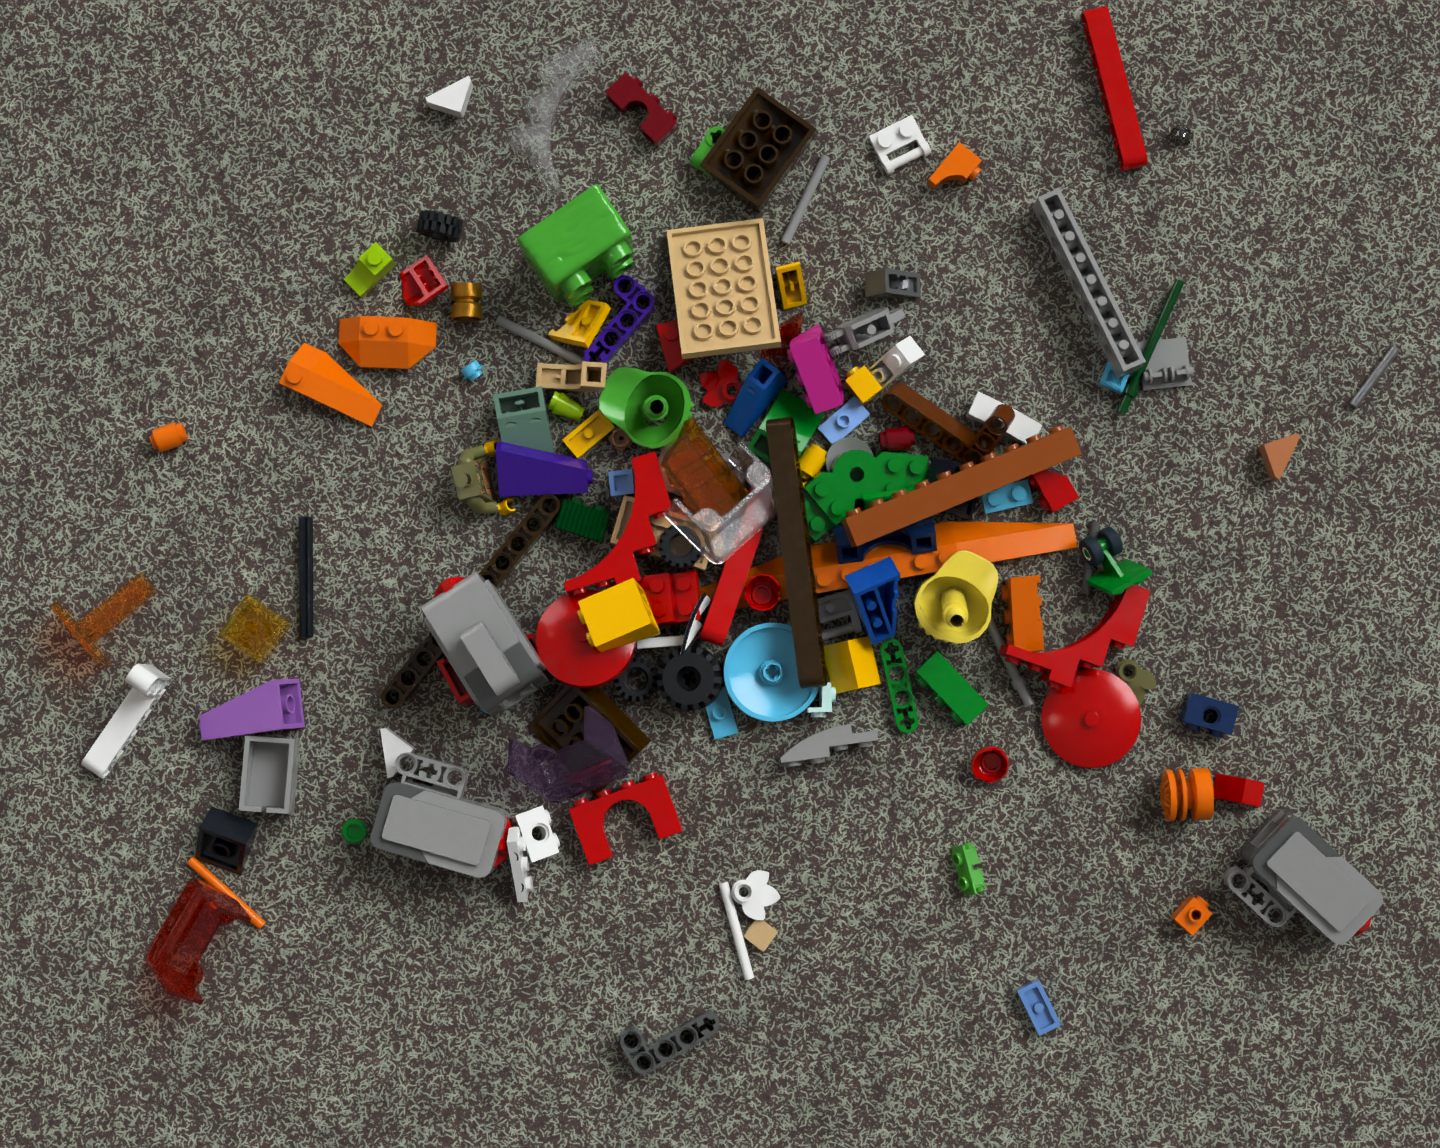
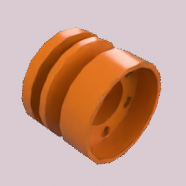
[1160,768,1214,822]

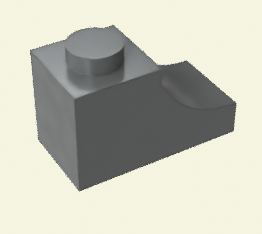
[865,268,921,300]

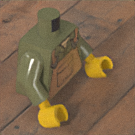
[452,440,516,516]

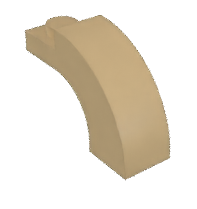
[536,361,607,392]

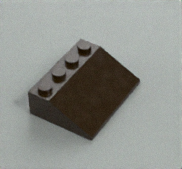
[700,87,817,214]
[527,685,651,796]

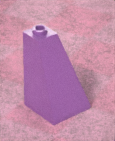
[199,679,305,740]

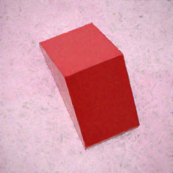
[1213,773,1265,807]

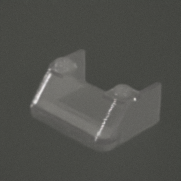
[665,441,777,564]

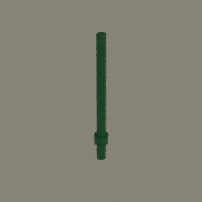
[1116,279,1184,416]

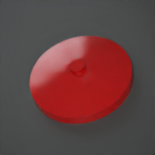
[536,589,636,688]
[1041,669,1141,768]

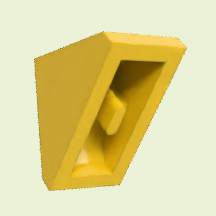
[775,262,807,310]

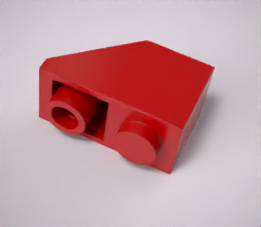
[1026,470,1079,514]

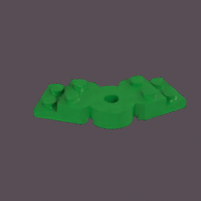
[803,450,929,542]

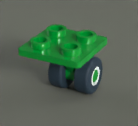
[1079,527,1152,595]

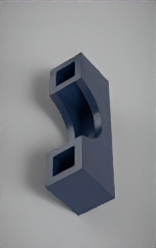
[834,516,937,564]

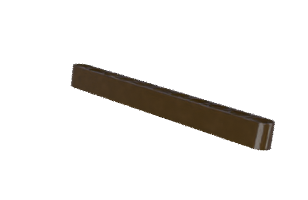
[766,417,827,689]
[381,494,561,709]

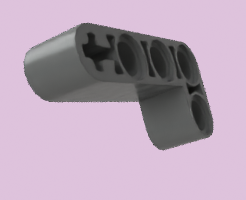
[620,1010,720,1074]

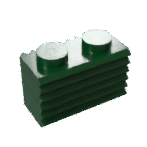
[554,497,611,543]

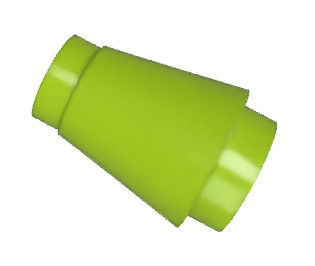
[547,391,585,421]

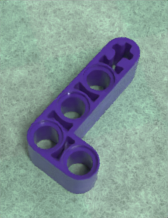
[584,275,655,364]

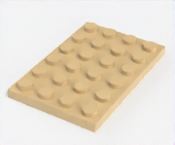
[667,218,781,359]

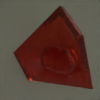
[761,311,802,357]

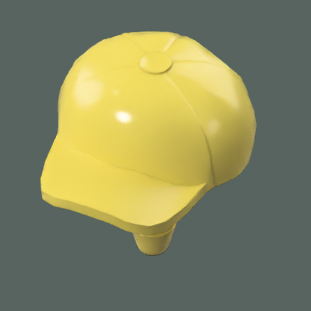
[914,550,998,645]

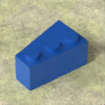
[844,556,900,645]

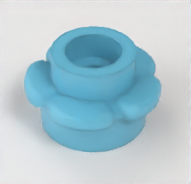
[461,360,483,381]

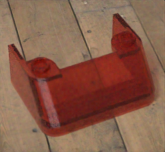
[146,878,251,1005]

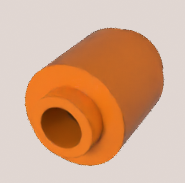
[149,422,188,453]

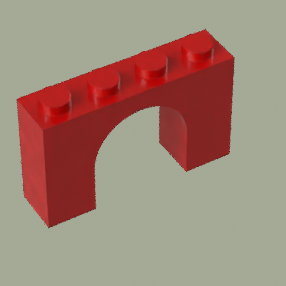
[569,772,683,865]

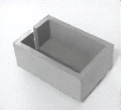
[239,735,300,814]

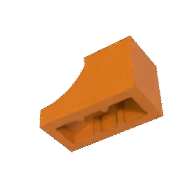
[927,142,982,190]

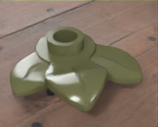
[1115,659,1156,707]

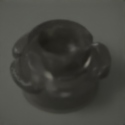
[1170,125,1194,146]

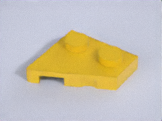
[548,299,611,348]

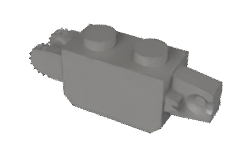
[823,307,905,356]

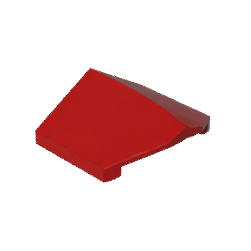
[400,255,449,306]

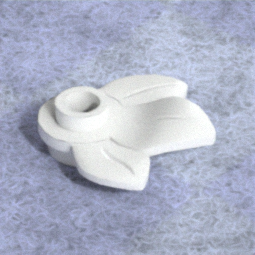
[731,870,780,921]

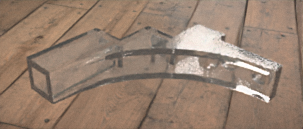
[508,36,602,196]

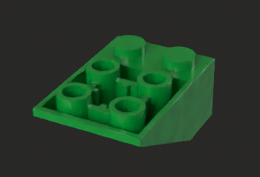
[746,389,825,467]

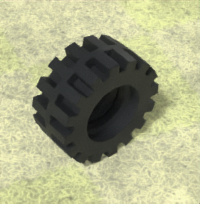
[659,523,704,568]

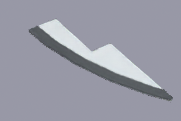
[681,592,711,655]

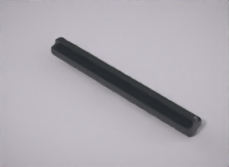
[299,516,313,638]

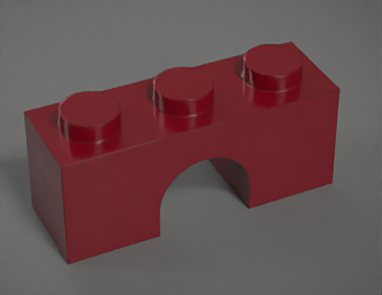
[605,72,678,148]

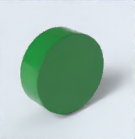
[342,819,368,844]

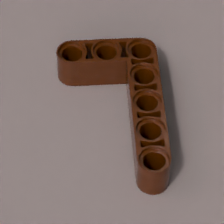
[881,382,1015,465]

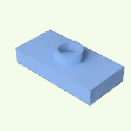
[817,396,870,445]

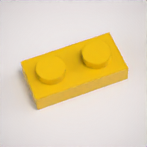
[562,409,615,459]

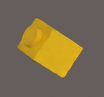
[844,365,883,405]

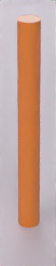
[186,856,266,930]

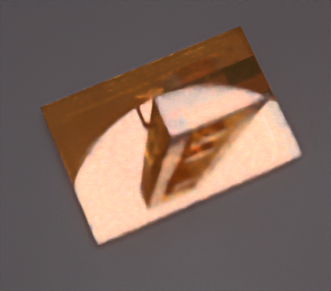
[49,572,158,668]

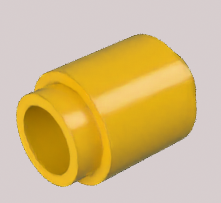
[799,443,827,481]

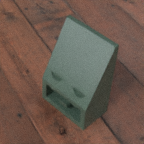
[493,386,554,453]

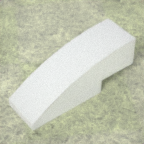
[966,391,1042,444]

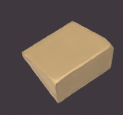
[743,920,778,952]

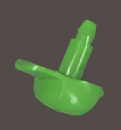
[599,367,694,449]

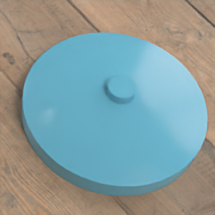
[723,623,819,722]

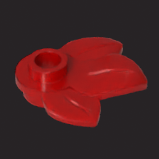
[699,359,742,407]

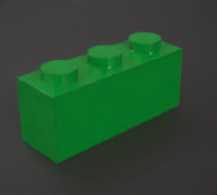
[914,651,989,725]

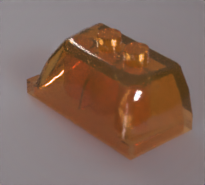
[661,417,749,523]

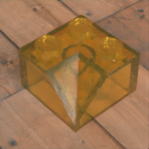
[218,594,293,664]

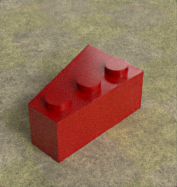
[656,320,698,374]

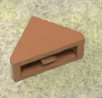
[1258,433,1301,482]

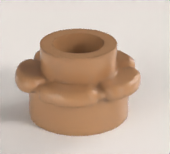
[609,427,633,450]

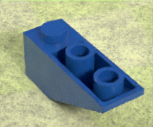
[724,358,788,438]

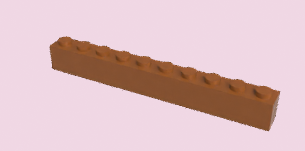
[841,425,1082,547]

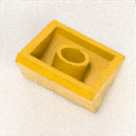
[824,636,881,694]

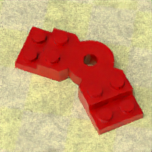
[605,571,702,627]

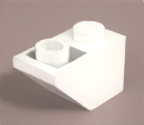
[868,336,925,388]

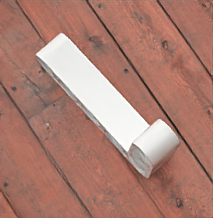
[81,663,172,779]

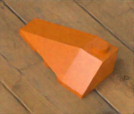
[279,343,382,427]

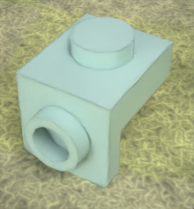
[805,682,836,717]

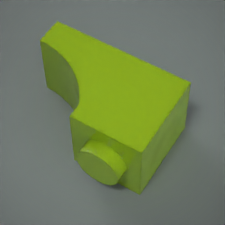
[344,242,397,298]

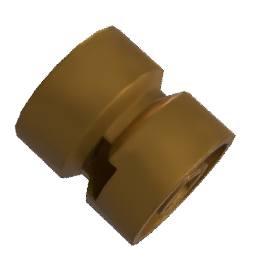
[451,282,483,322]

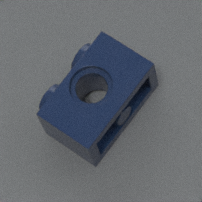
[1179,693,1239,738]

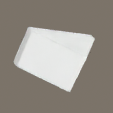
[426,76,473,118]
[380,728,416,778]

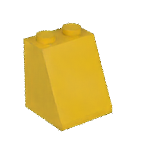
[577,578,661,652]

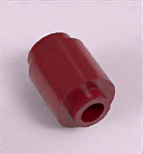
[879,426,915,453]

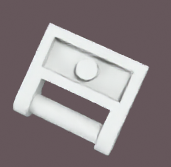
[868,115,932,175]

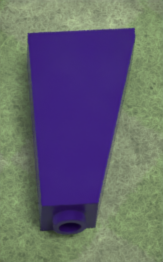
[495,442,593,497]

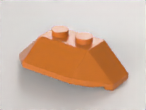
[338,316,437,370]

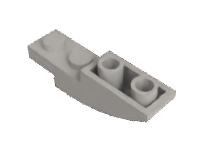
[780,724,878,767]

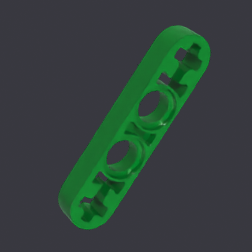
[880,639,918,733]

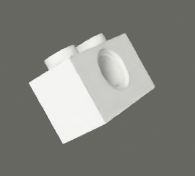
[510,805,560,863]

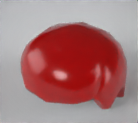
[744,573,781,612]
[971,745,1009,783]

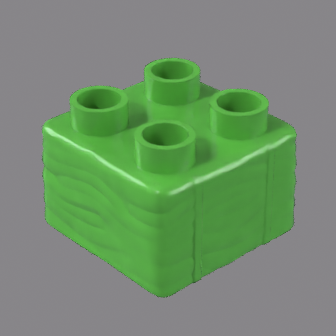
[517,184,635,308]

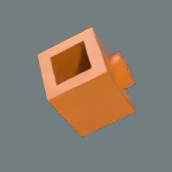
[1170,895,1213,936]

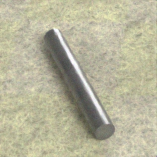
[1349,346,1400,409]

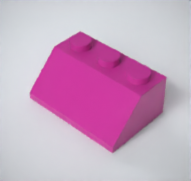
[787,324,845,414]

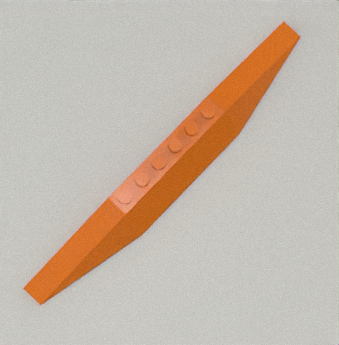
[699,521,1078,609]

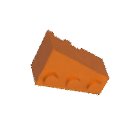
[1001,575,1044,652]

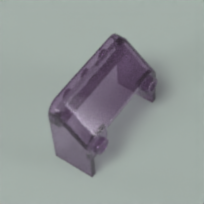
[508,706,628,803]

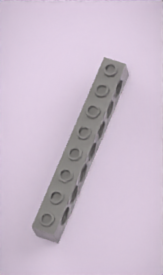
[1033,188,1146,379]

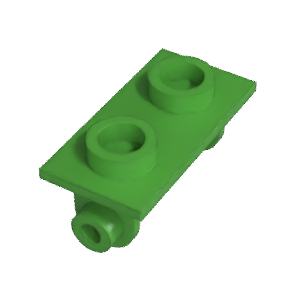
[951,842,985,895]

